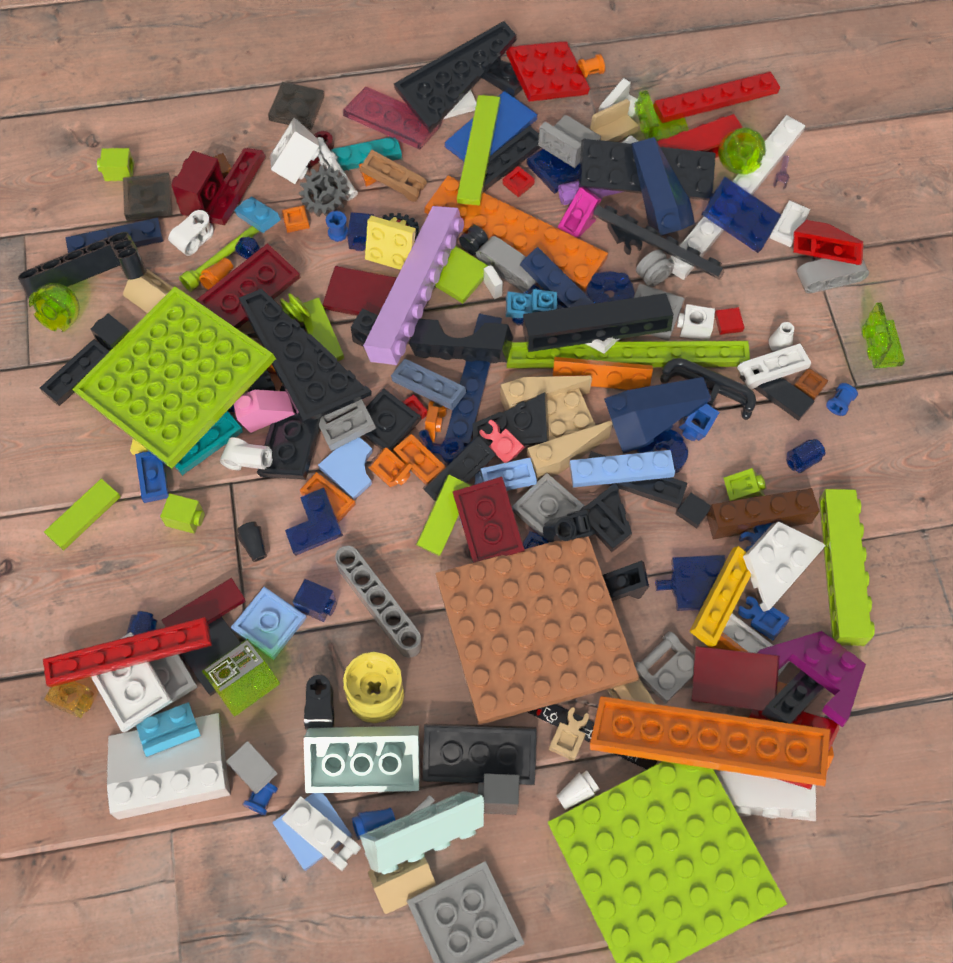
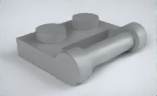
[319,400,376,451]
[634,631,695,704]

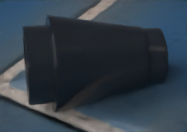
[237,521,267,562]

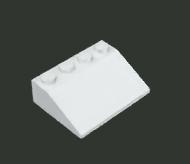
[107,713,231,819]

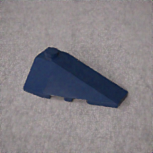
[631,137,695,236]
[604,377,712,454]

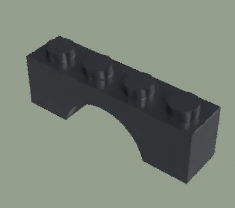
[409,319,513,363]

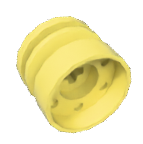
[343,652,404,723]

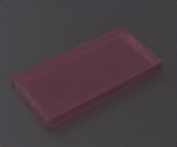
[343,86,442,150]

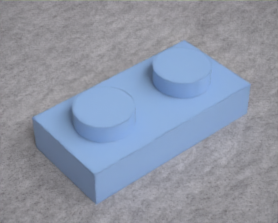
[481,458,537,491]

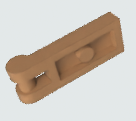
[360,150,427,202]

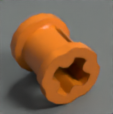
[578,54,605,78]

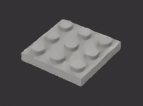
[407,861,525,963]

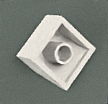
[270,118,320,184]

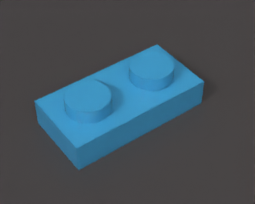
[235,196,281,233]

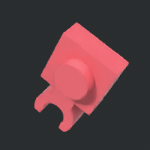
[479,420,525,463]

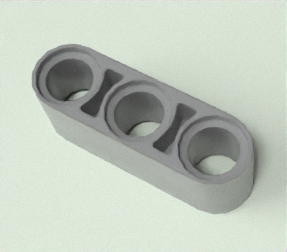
[476,236,537,293]
[797,259,869,293]

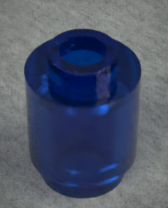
[786,439,826,473]
[126,611,158,635]

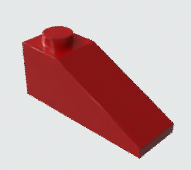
[793,220,864,265]

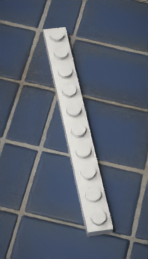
[669,115,805,280]

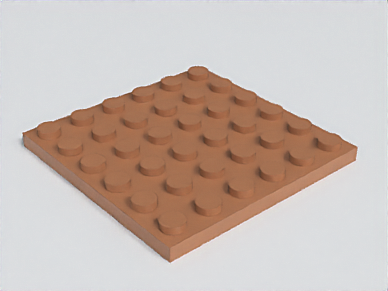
[435,536,639,725]

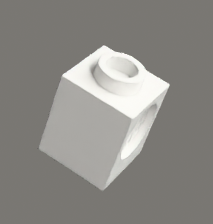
[677,304,715,341]

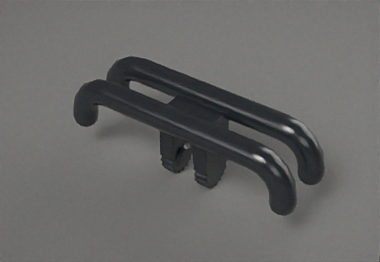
[660,358,756,420]

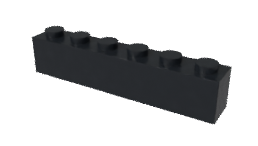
[523,293,674,352]

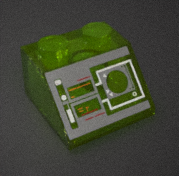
[202,639,281,717]

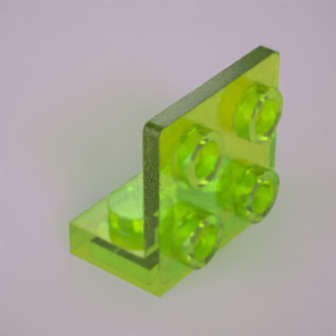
[862,302,905,369]

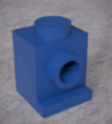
[678,404,720,441]

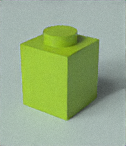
[97,148,134,181]
[160,493,205,534]

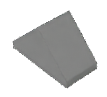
[226,741,278,794]

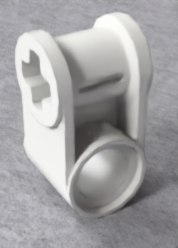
[168,210,214,256]

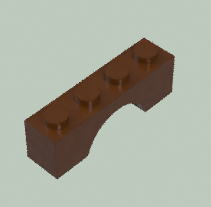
[707,488,820,540]

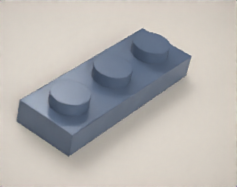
[391,359,466,410]

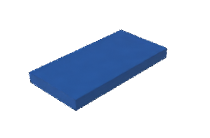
[445,91,537,161]

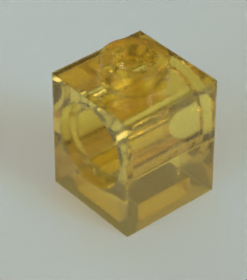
[44,681,94,718]

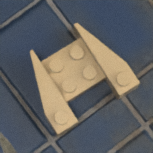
[500,376,613,482]

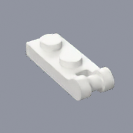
[737,344,811,389]
[282,796,361,871]

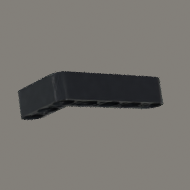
[18,232,147,300]

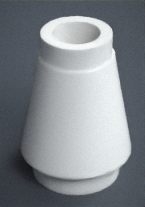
[769,322,794,352]
[556,770,600,810]

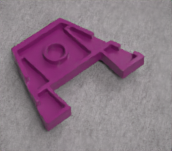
[757,631,866,727]

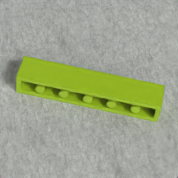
[819,489,875,646]

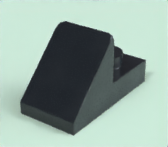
[603,561,649,602]

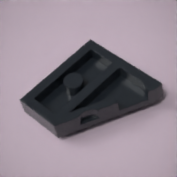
[581,483,632,552]

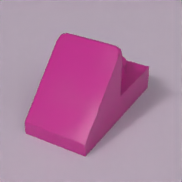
[557,187,602,238]

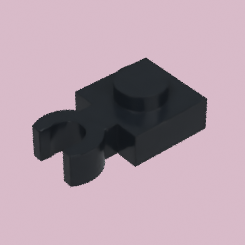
[607,213,643,255]

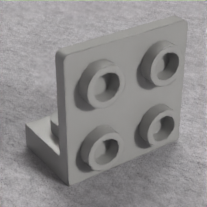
[538,115,601,168]

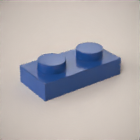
[135,451,169,503]

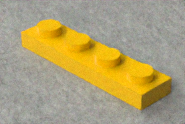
[689,546,751,647]

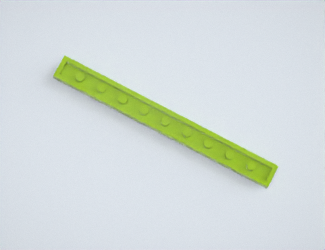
[507,341,750,368]

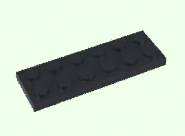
[579,138,716,200]

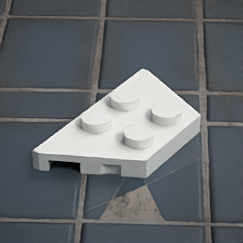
[743,522,825,612]

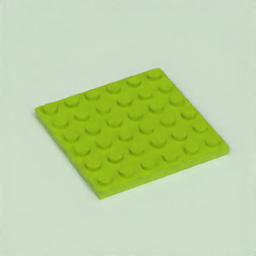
[72,286,276,469]
[547,761,787,963]

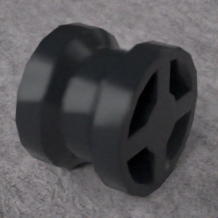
[459,225,488,255]

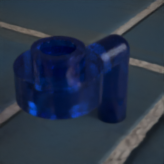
[235,237,260,259]
[419,430,465,463]

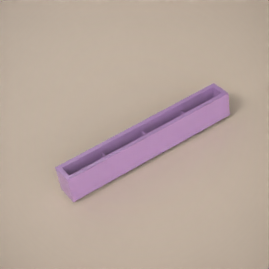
[363,206,464,365]

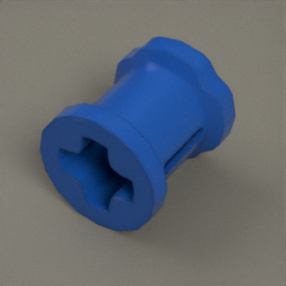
[326,211,348,242]
[826,383,858,416]
[243,783,278,816]

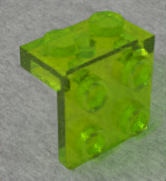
[634,90,689,141]

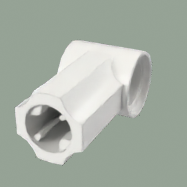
[220,437,273,471]

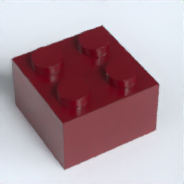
[171,151,224,219]

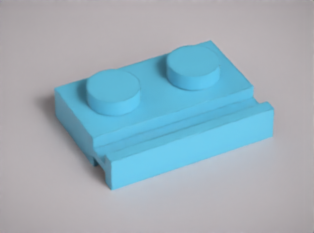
[136,702,201,757]

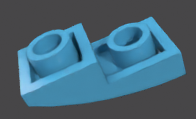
[506,289,557,318]

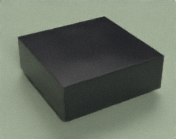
[676,493,711,529]

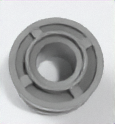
[636,250,674,287]

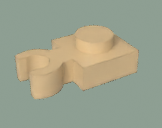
[549,707,589,761]

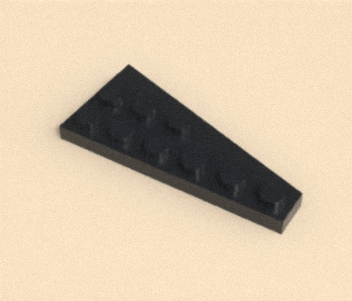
[394,21,517,133]
[239,289,372,425]

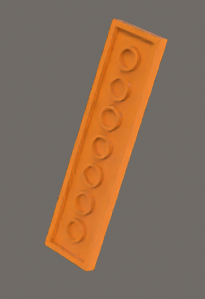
[424,175,608,292]
[590,696,830,786]

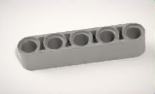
[335,546,422,658]

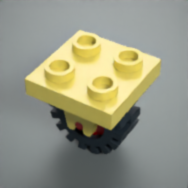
[365,213,419,270]

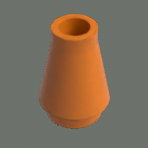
[199,258,234,290]

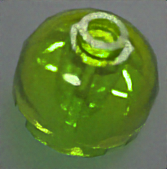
[718,127,766,175]
[29,283,80,332]

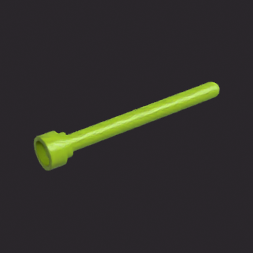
[179,226,260,292]

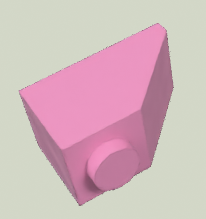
[234,390,295,433]

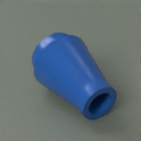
[352,808,396,840]

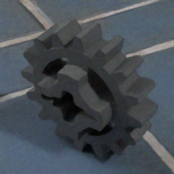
[299,166,350,217]

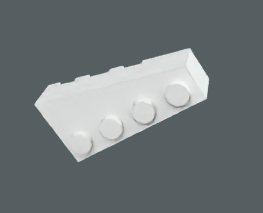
[714,770,816,821]

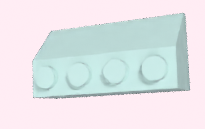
[304,726,420,793]
[360,791,484,874]

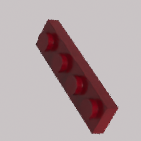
[205,148,266,226]

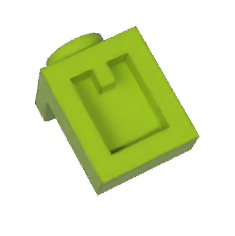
[723,468,766,501]

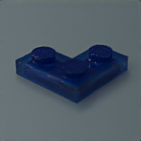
[285,487,343,556]

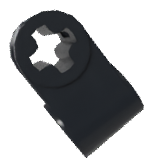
[543,509,595,542]
[304,675,334,730]

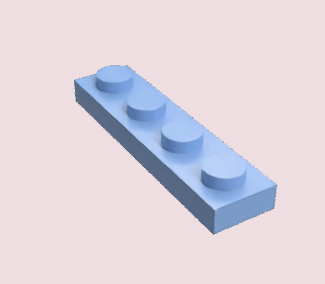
[569,450,675,488]

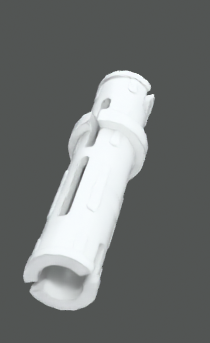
[317,137,358,201]

